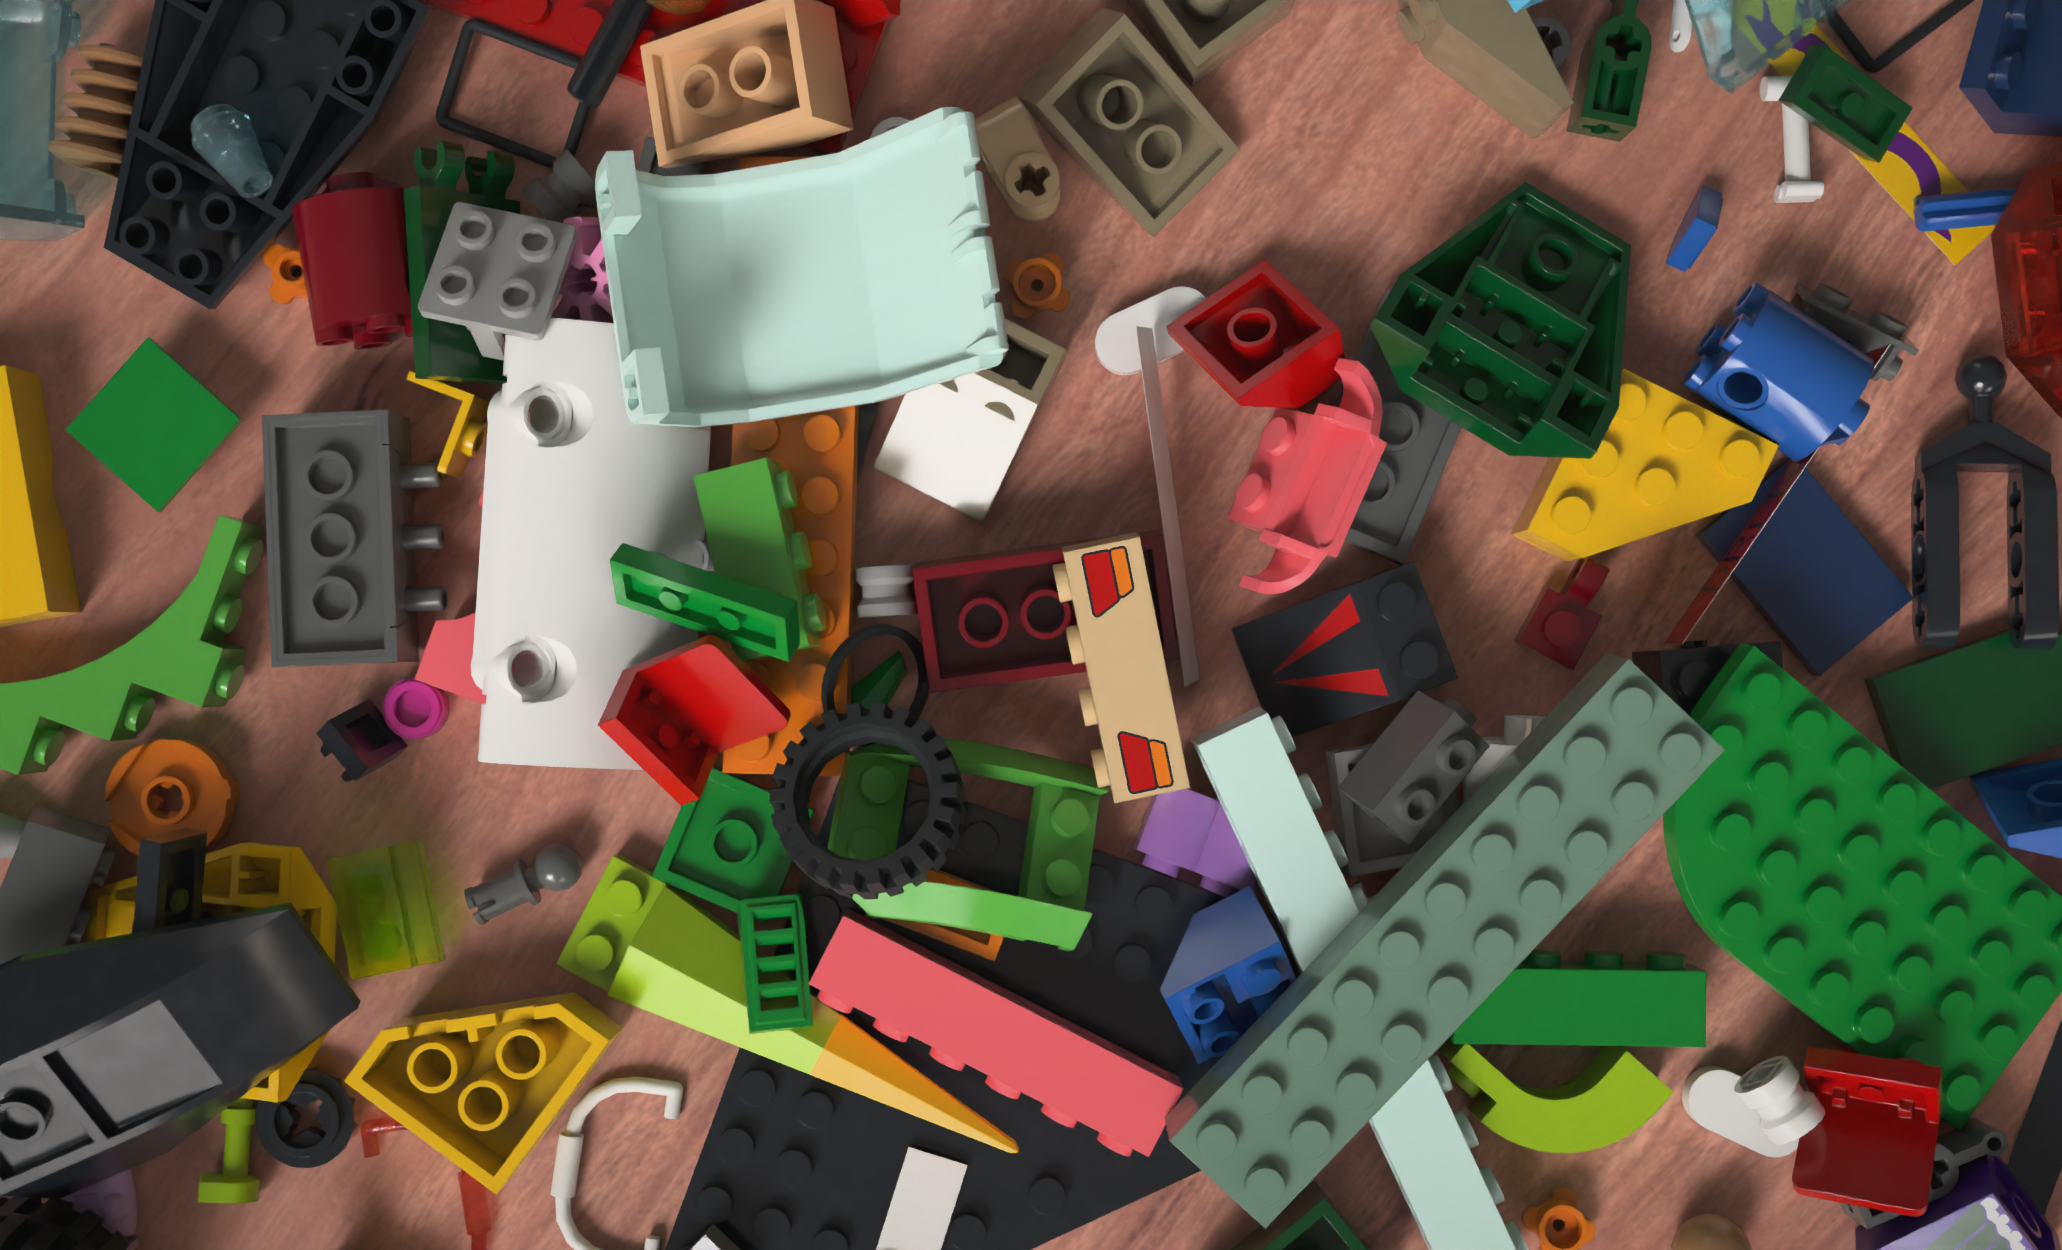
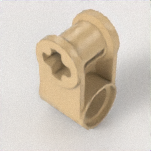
[975,95,1060,222]

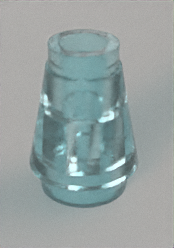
[191,104,273,198]

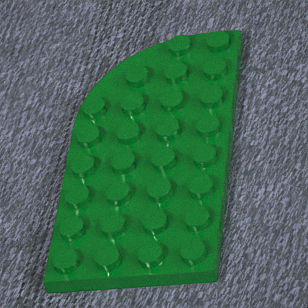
[1663,642,2062,1130]

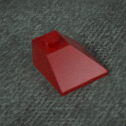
[1166,259,1345,409]

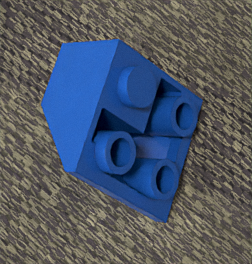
[1160,886,1296,1064]

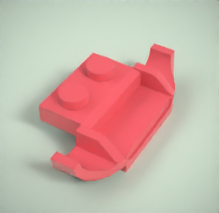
[1227,358,1387,595]

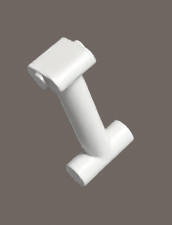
[1760,76,1824,203]

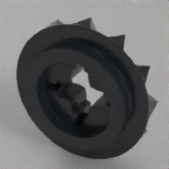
[255,1067,358,1168]

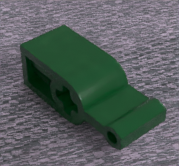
[1566,0,1651,142]

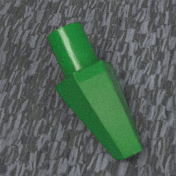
[851,650,907,709]

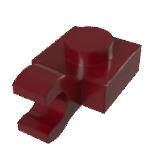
[1514,558,1610,670]

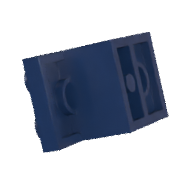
[1959,0,2062,137]

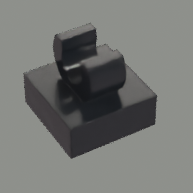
[316,699,408,782]

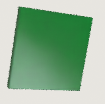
[65,337,243,512]

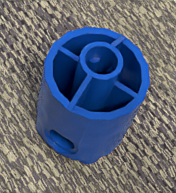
[1682,282,1874,462]

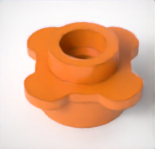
[263,244,308,305]
[1004,252,1071,319]
[1521,1187,1595,1250]

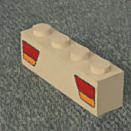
[1052,532,1190,803]

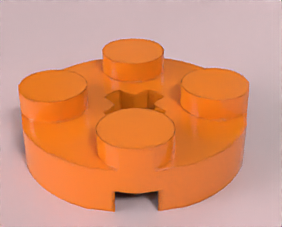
[105,738,240,856]

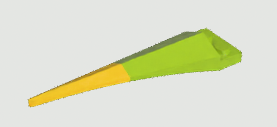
[556,853,1019,1153]

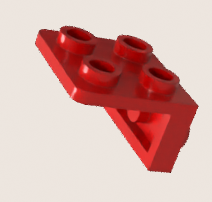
[598,635,791,806]
[1792,1046,1942,1217]

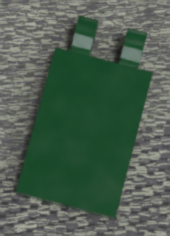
[404,140,520,385]
[1864,629,2062,789]

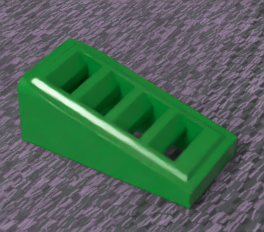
[737,894,813,1034]

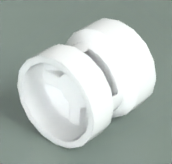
[1734,1055,1825,1145]

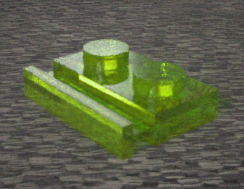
[327,839,446,980]

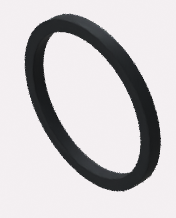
[821,624,929,747]

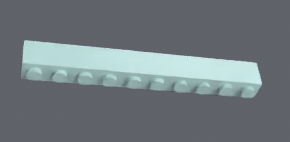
[1191,707,1529,1250]

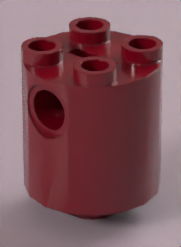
[292,172,413,349]

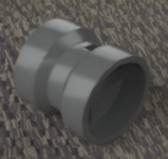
[521,149,597,223]

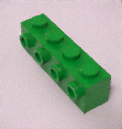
[1448,950,1706,1047]

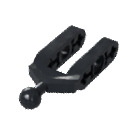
[1911,353,2059,650]

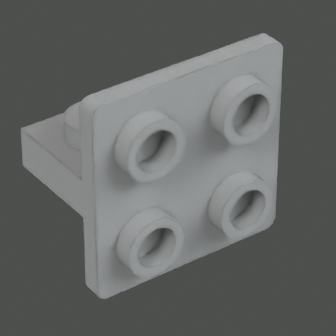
[418,202,578,361]

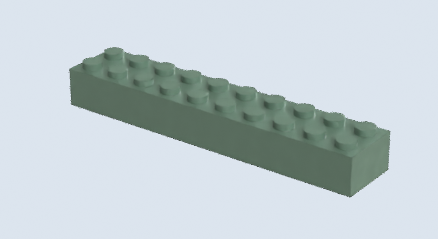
[1165,652,1725,1229]

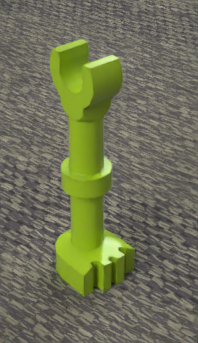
[198,1098,261,1204]

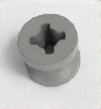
[854,565,918,618]

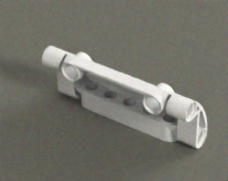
[470,318,711,770]

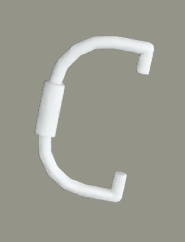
[550,1077,683,1250]

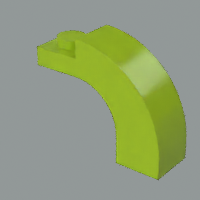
[1439,1039,1674,1153]

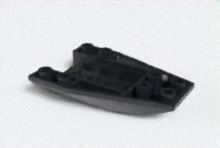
[104,0,433,309]
[0,903,360,1199]

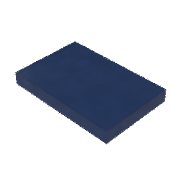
[1696,458,1914,676]

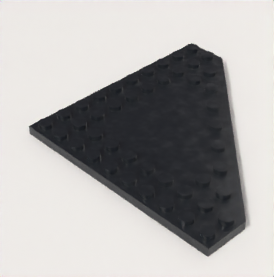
[665,778,1300,1250]

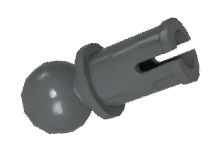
[464,843,583,925]

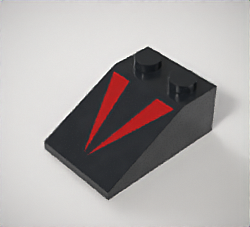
[1231,561,1459,737]

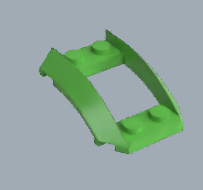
[828,738,1109,951]

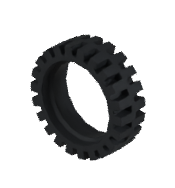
[770,702,966,899]

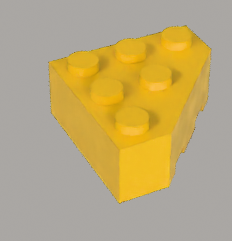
[1511,368,1779,561]
[344,992,624,1194]

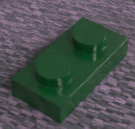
[1778,45,1913,163]

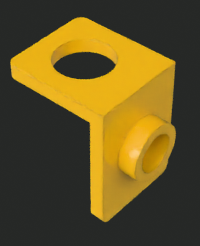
[406,371,489,478]

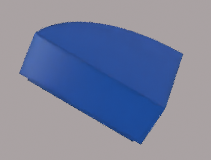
[1666,184,1723,272]

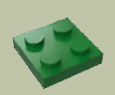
[652,766,816,925]

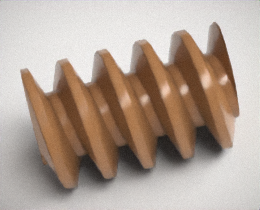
[48,43,144,181]

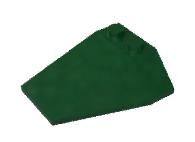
[1370,182,1631,459]

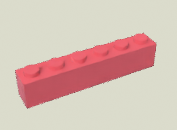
[809,908,1183,1157]

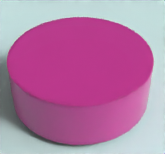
[383,678,450,739]

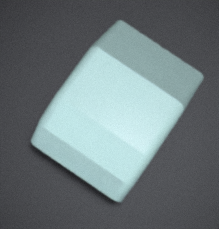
[595,107,1009,427]

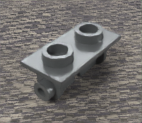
[1795,283,1918,381]

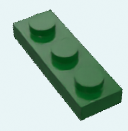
[610,543,800,662]

